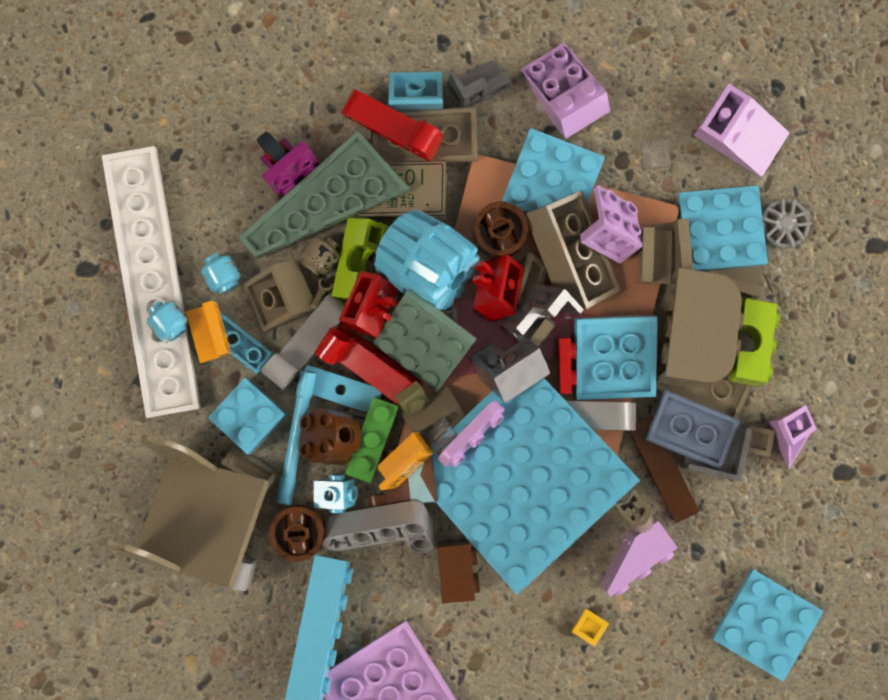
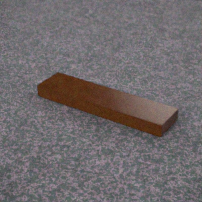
[628,415,700,523]

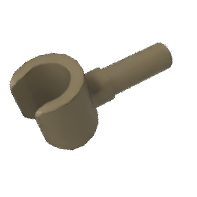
[310,278,334,309]

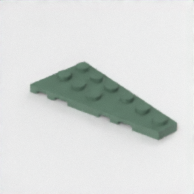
[238,130,411,259]

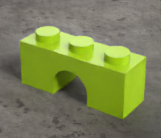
[332,218,388,300]
[728,298,780,387]

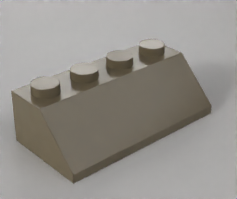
[525,190,621,315]

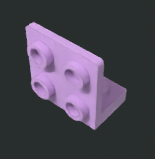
[580,185,643,263]

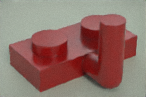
[557,336,577,394]

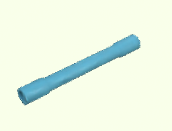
[276,370,316,505]

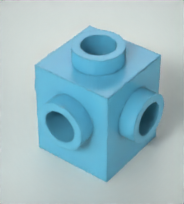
[314,473,358,513]

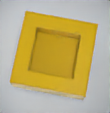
[571,608,609,647]

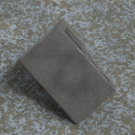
[449,60,511,108]
[503,284,584,342]
[469,338,550,403]
[681,426,752,482]

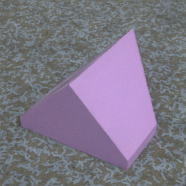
[767,405,817,470]

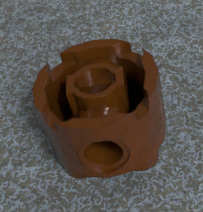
[473,201,529,259]
[299,408,361,465]
[269,504,325,562]

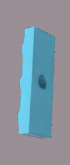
[220,312,274,375]
[305,364,382,413]

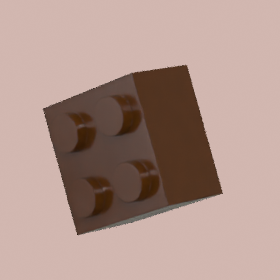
[437,539,480,604]

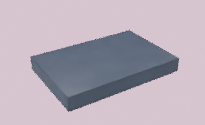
[644,390,740,471]

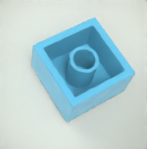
[208,378,289,455]

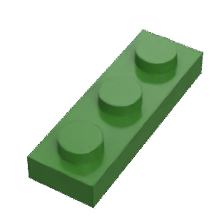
[345,397,399,483]

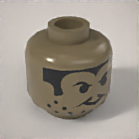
[300,236,340,277]

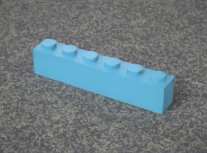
[285,555,353,700]

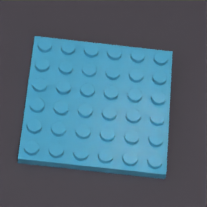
[432,378,641,595]

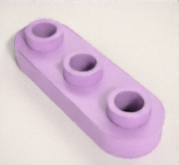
[438,400,504,468]

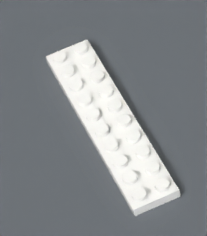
[102,146,201,418]

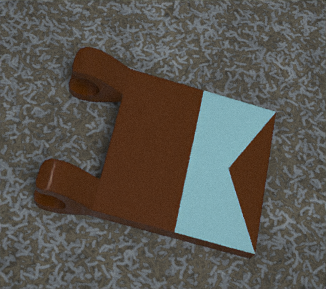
[368,446,438,507]

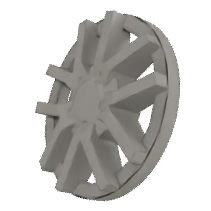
[762,198,812,248]

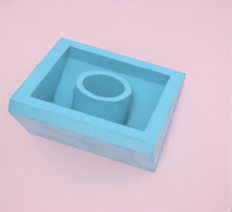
[389,72,443,111]

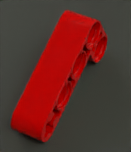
[340,89,444,162]
[314,324,423,405]

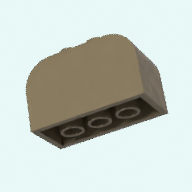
[656,268,744,389]

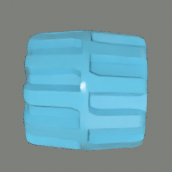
[374,210,480,310]

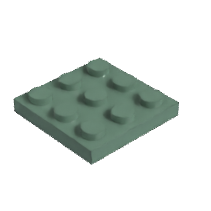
[373,288,476,392]

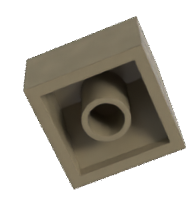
[243,259,315,333]

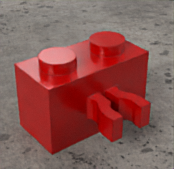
[472,254,524,321]
[339,271,399,338]

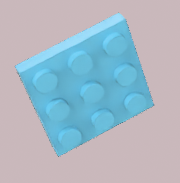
[502,128,605,213]
[677,185,768,271]
[574,315,657,400]
[711,568,824,682]

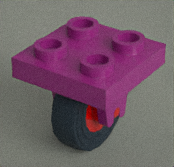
[257,131,320,200]

